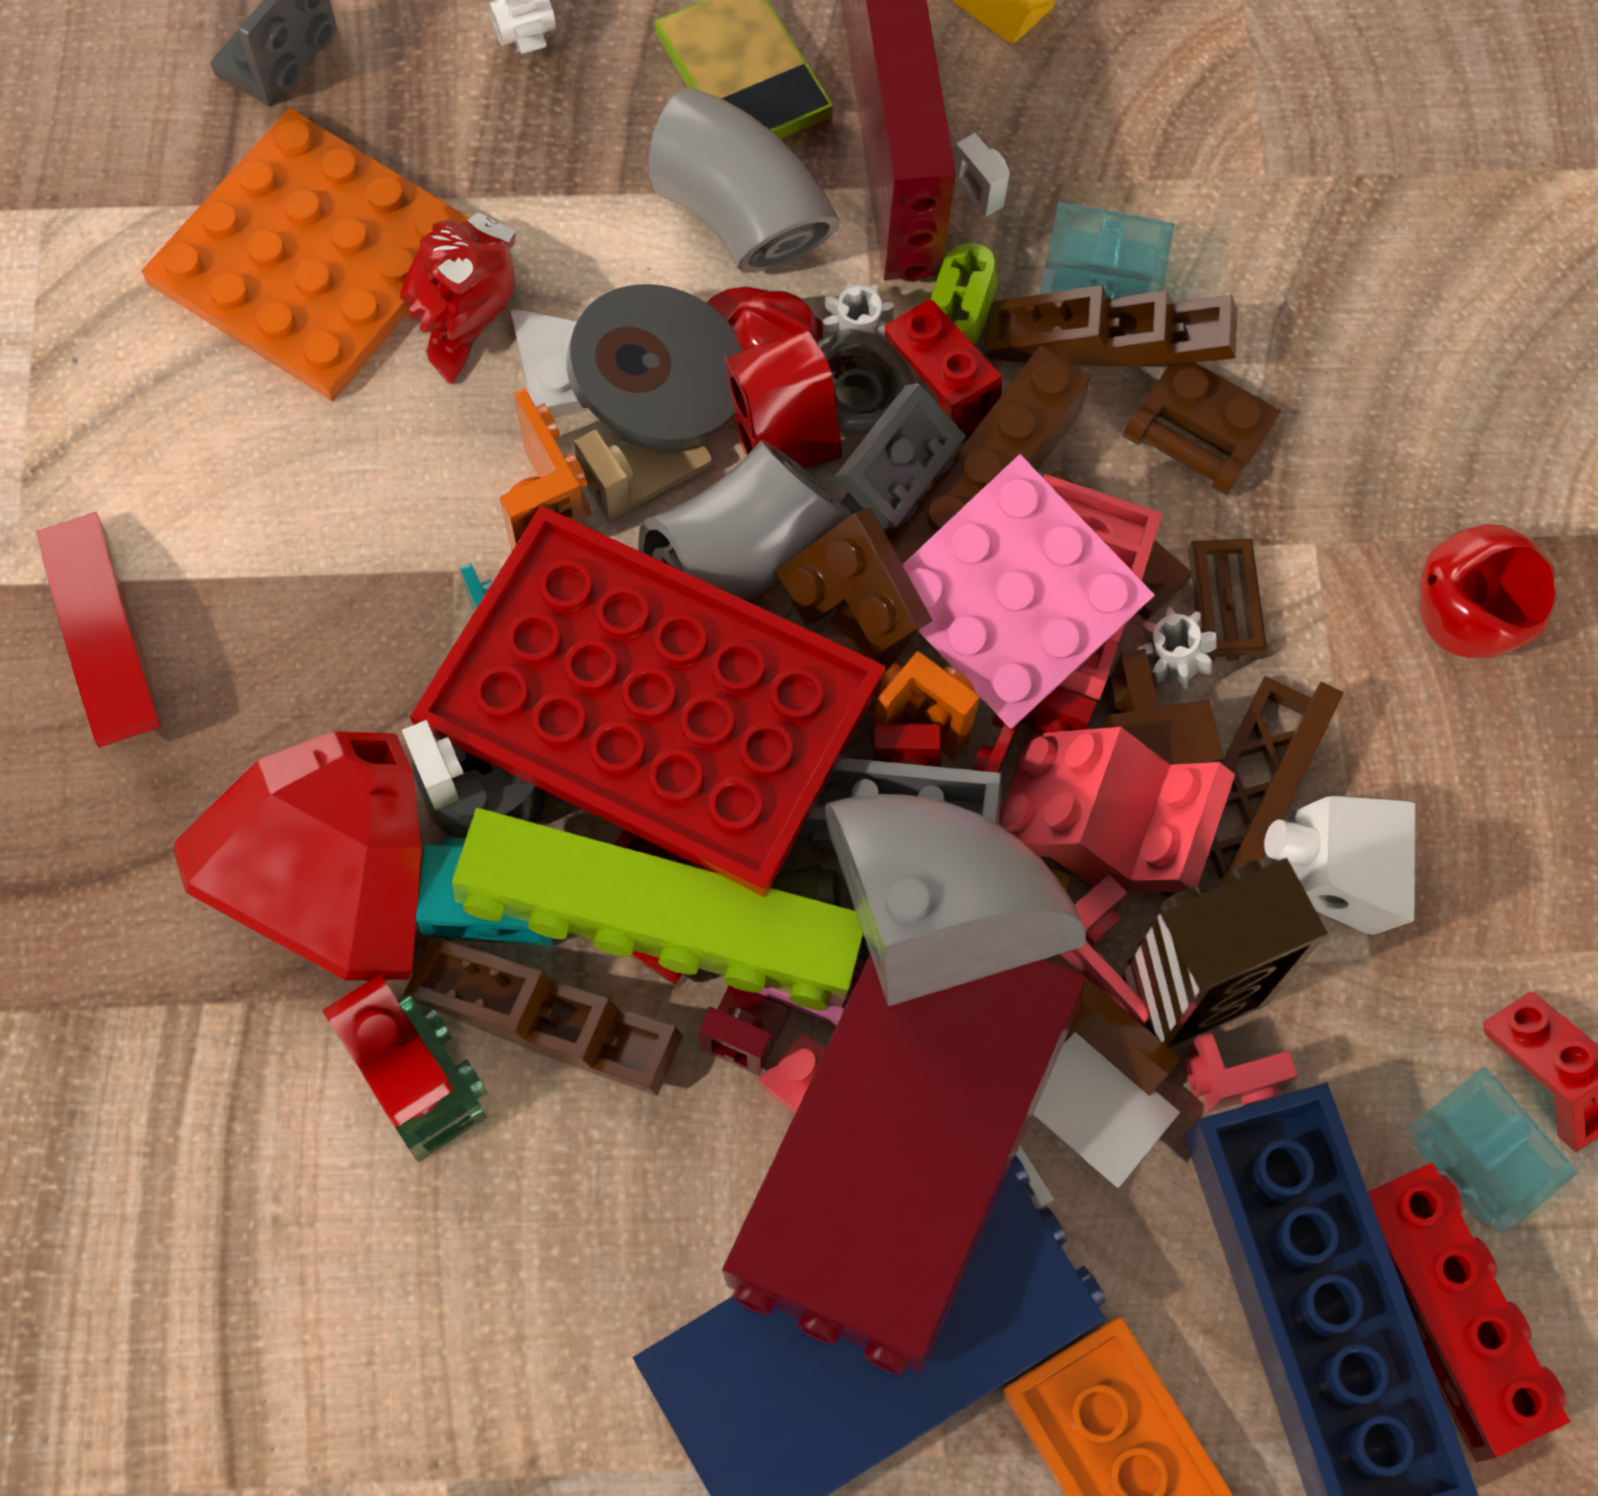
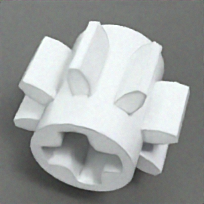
[488,0,556,55]
[822,282,895,359]
[1138,607,1216,689]

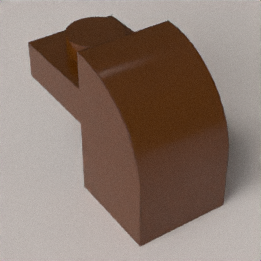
[1104,649,1224,765]

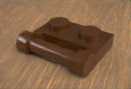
[1123,363,1281,496]

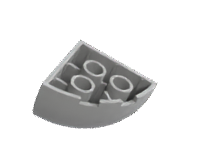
[825,794,1086,1006]

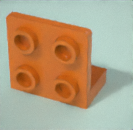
[499,388,592,552]

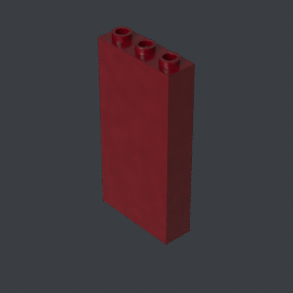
[842,0,956,282]
[722,954,1086,1375]

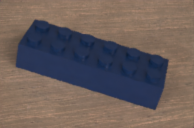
[1184,1083,1479,1496]

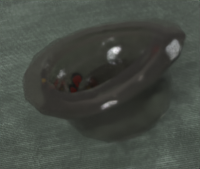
[817,328,916,435]

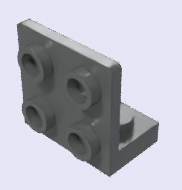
[210,0,337,107]
[834,383,966,529]

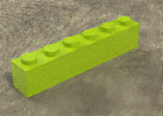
[452,807,863,1010]

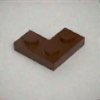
[775,507,933,655]

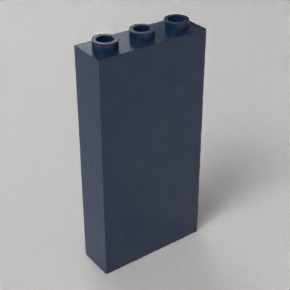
[632,1155,1106,1496]

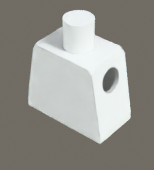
[1264,796,1415,935]

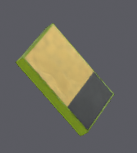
[655,0,833,139]

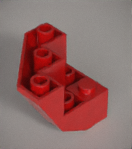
[173,731,422,981]

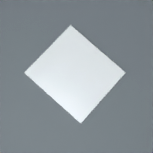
[1033,1032,1180,1188]

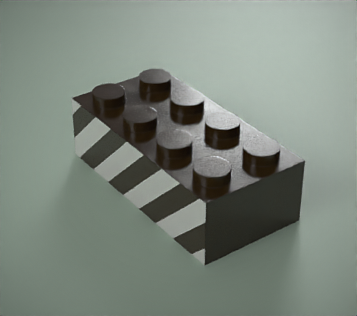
[1122,858,1328,1049]

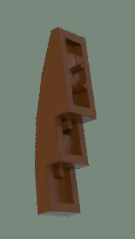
[985,285,1238,367]
[403,935,683,1096]

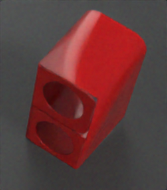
[724,329,843,468]

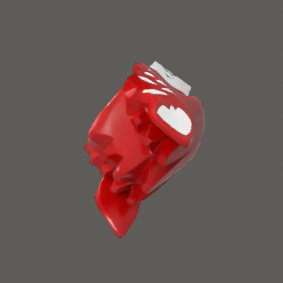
[400,212,516,384]

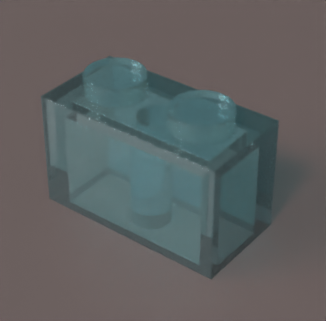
[1040,202,1175,298]
[1408,1065,1579,1233]

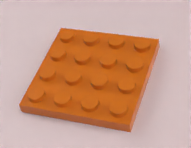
[141,108,469,402]

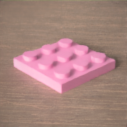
[903,454,1155,730]

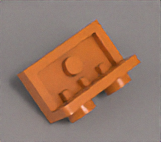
[870,651,980,761]

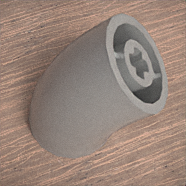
[649,88,840,273]
[638,440,851,602]

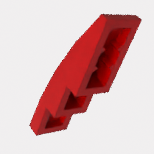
[36,511,161,748]

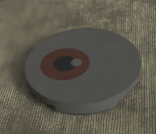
[566,284,743,451]

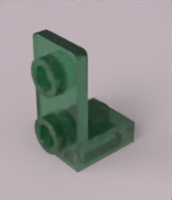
[395,995,488,1162]

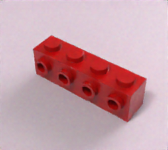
[1367,1162,1571,1463]

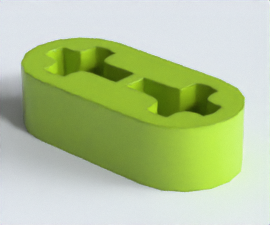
[930,243,999,345]

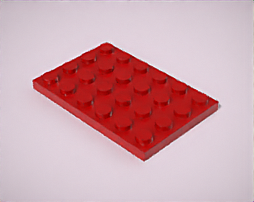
[410,505,886,897]

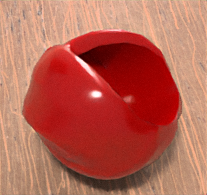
[1419,524,1557,658]

